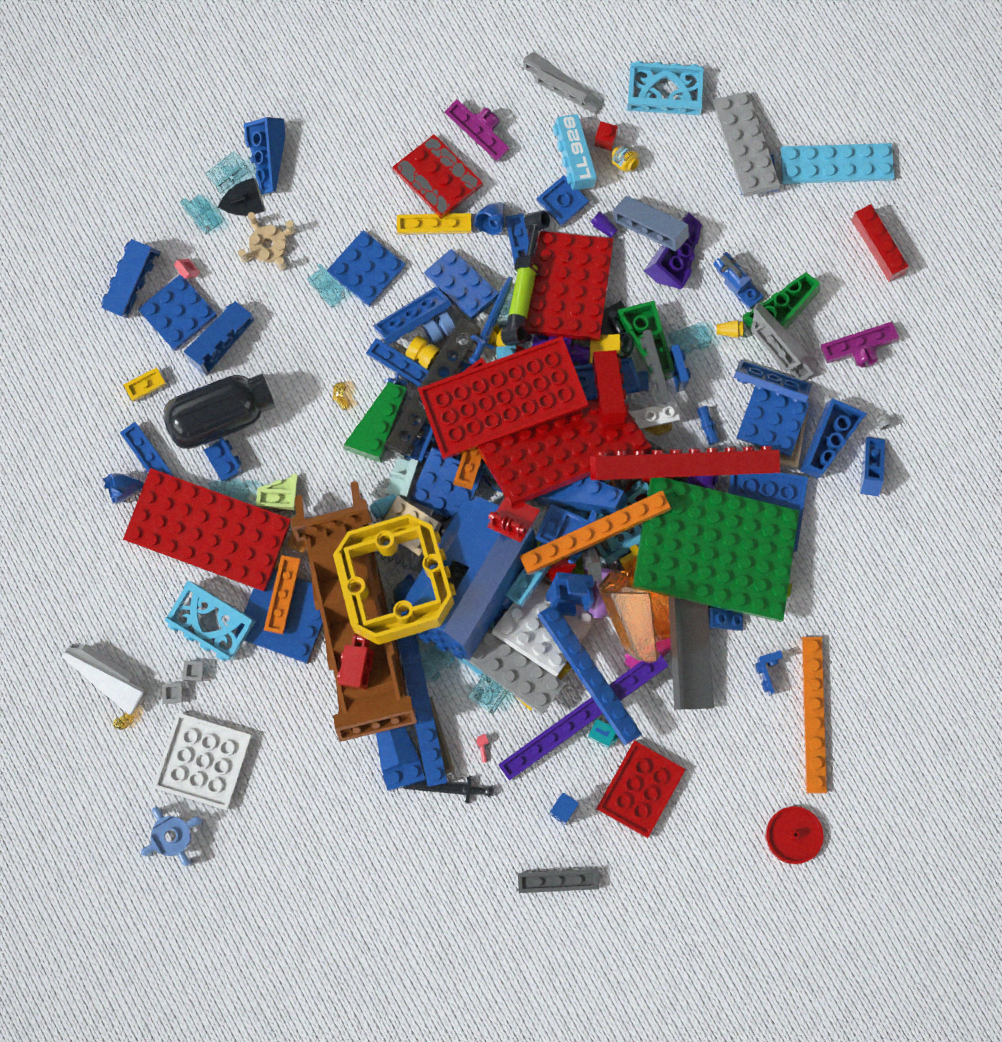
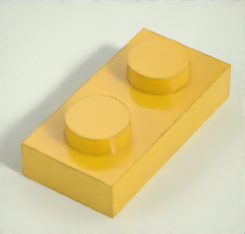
[123,367,166,402]

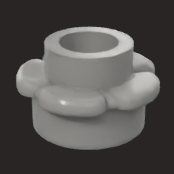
[876,414,894,430]

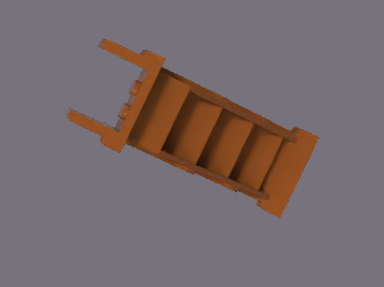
[291,481,417,742]

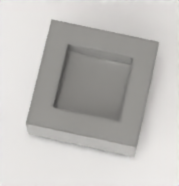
[182,660,205,682]
[162,683,183,704]

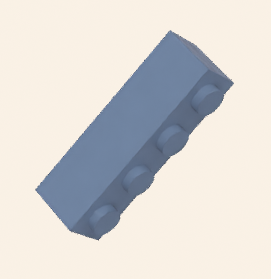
[614,195,689,251]

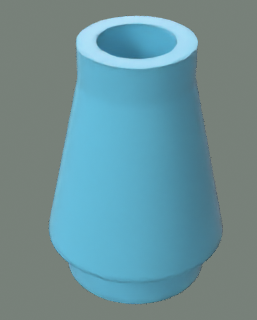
[369,494,396,519]

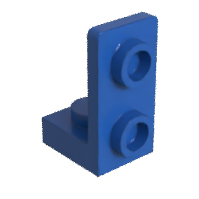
[708,608,743,631]
[755,650,783,696]

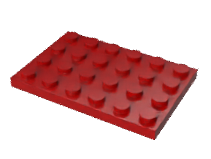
[525,231,614,342]

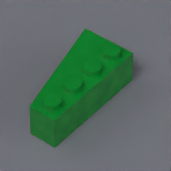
[743,272,821,330]

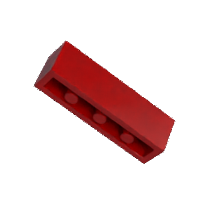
[852,204,909,282]
[592,350,629,425]

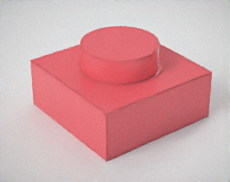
[174,258,200,279]

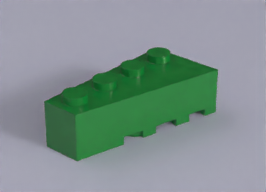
[617,301,675,379]
[344,382,408,463]

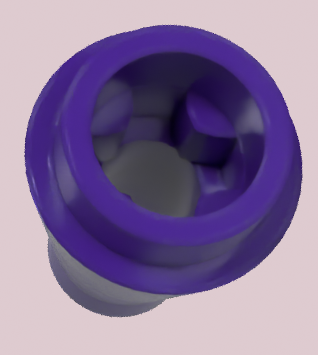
[590,211,618,238]

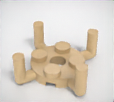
[238,212,296,271]

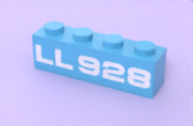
[553,114,597,191]

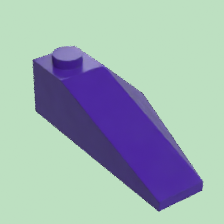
[644,212,702,289]

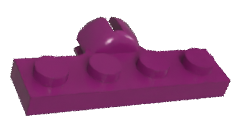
[444,99,510,163]
[821,322,899,368]

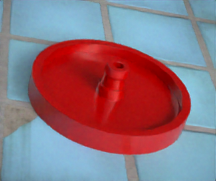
[765,806,824,865]

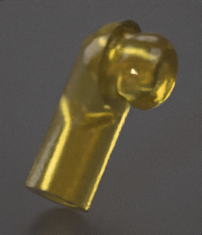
[333,381,350,410]
[643,422,673,436]
[113,711,135,730]

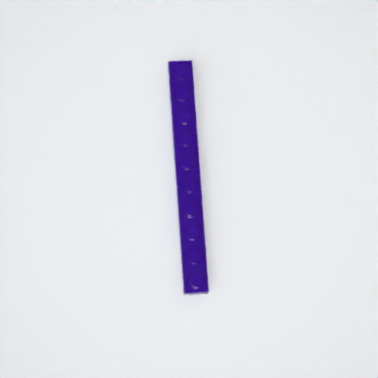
[498,650,669,781]

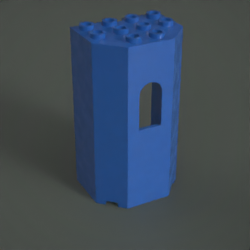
[401,497,538,661]

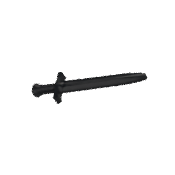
[403,776,494,804]

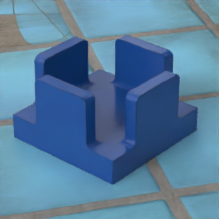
[545,572,595,617]

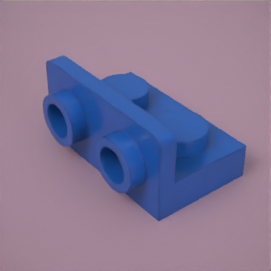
[203,438,243,483]

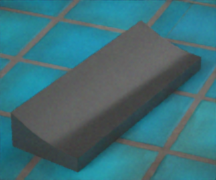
[668,596,714,710]

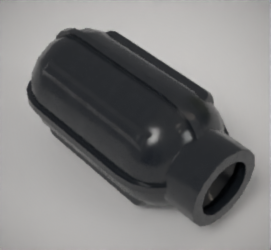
[163,373,276,449]

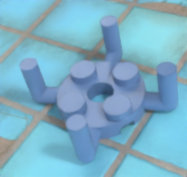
[141,807,203,867]

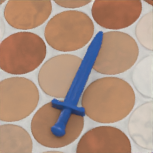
[469,277,513,364]

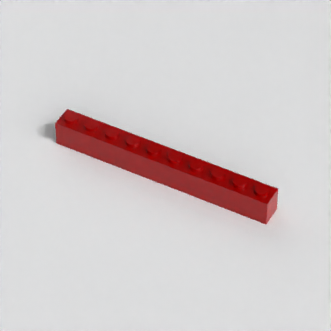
[590,446,780,480]

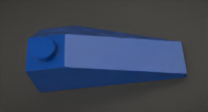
[244,117,286,194]

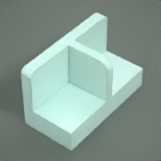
[386,458,419,500]

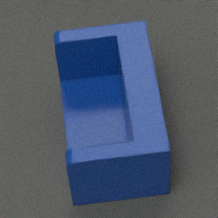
[549,793,579,825]

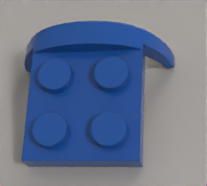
[535,504,597,564]

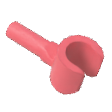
[476,734,489,763]

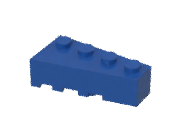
[101,239,161,318]
[183,301,254,376]
[800,398,867,479]
[538,477,628,515]

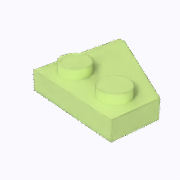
[256,474,298,510]

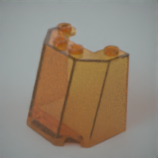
[598,564,670,663]

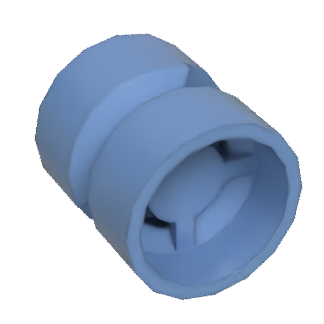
[422,311,457,344]

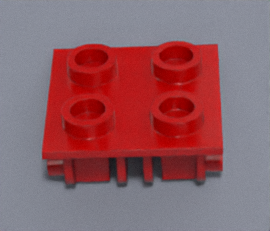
[487,497,540,543]

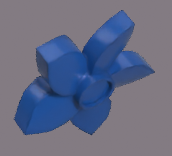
[384,374,407,386]

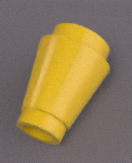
[717,319,744,338]

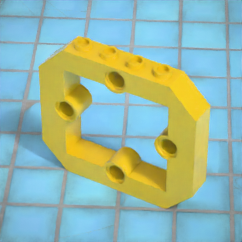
[333,514,456,645]

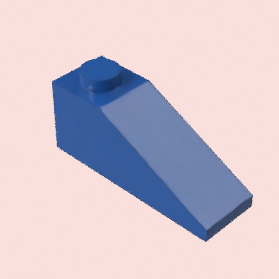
[860,437,885,497]

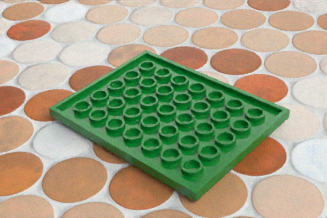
[632,478,799,622]

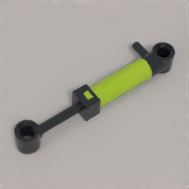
[501,210,550,346]

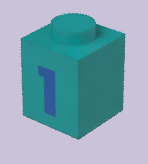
[587,719,618,748]

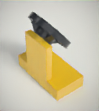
[590,332,634,364]

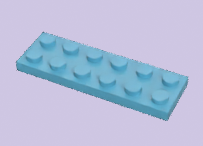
[780,143,894,184]

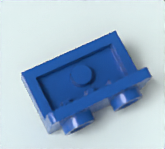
[401,421,436,465]

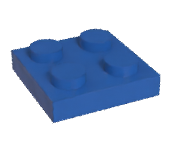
[536,175,589,227]
[669,344,691,392]

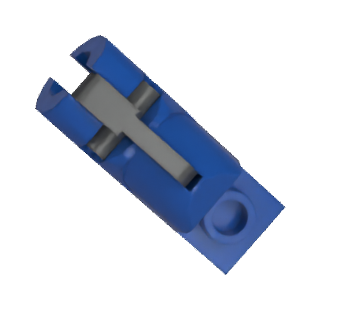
[713,252,764,310]

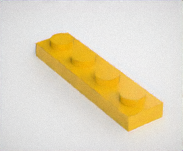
[397,213,471,235]

